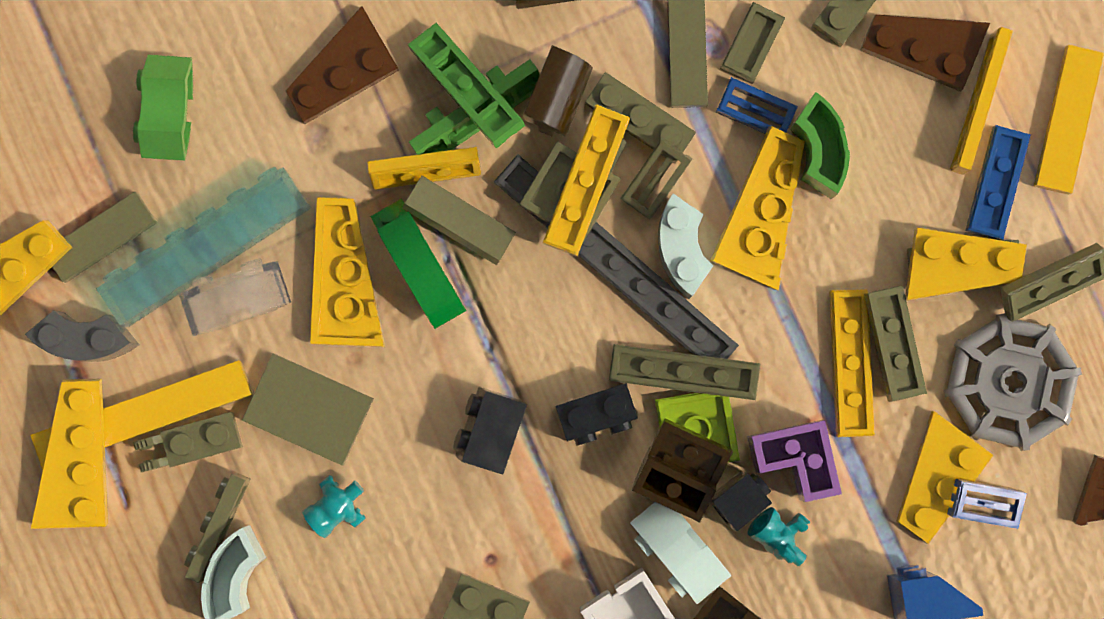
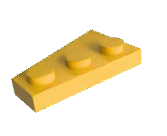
[905,228,1027,301]
[896,411,994,544]

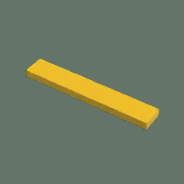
[30,360,253,470]

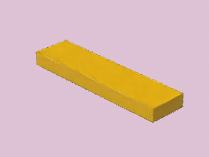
[950,27,1013,175]
[1034,44,1104,195]
[543,105,630,257]
[829,289,875,437]

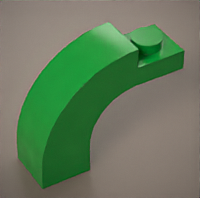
[370,198,466,329]

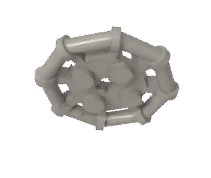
[944,313,1082,451]

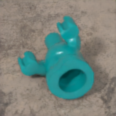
[302,475,366,538]
[747,507,810,566]

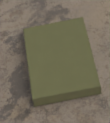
[242,353,374,466]

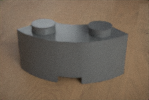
[25,310,140,362]

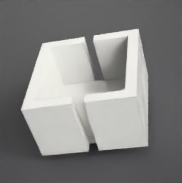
[580,567,675,619]

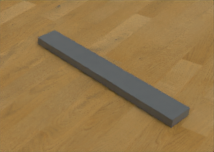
[494,154,739,359]

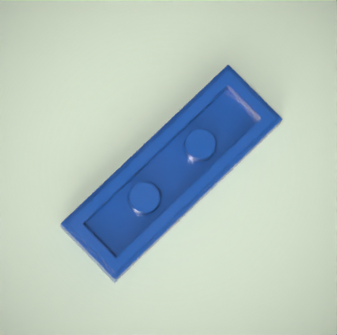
[965,125,1031,240]

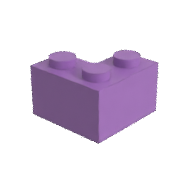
[747,420,842,502]

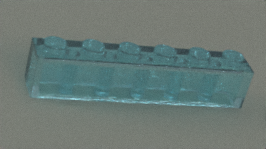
[96,167,312,327]

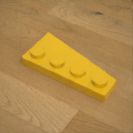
[710,126,805,290]
[310,197,385,347]
[0,220,73,316]
[31,379,108,529]

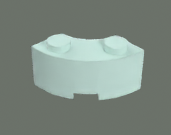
[658,194,713,299]
[630,502,732,604]
[201,525,266,619]

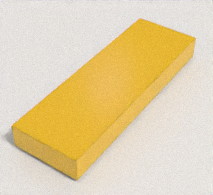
[367,147,481,190]

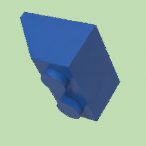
[887,565,984,619]

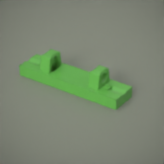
[408,22,525,148]
[409,59,540,155]

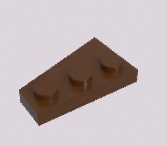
[285,6,399,124]
[860,15,990,92]

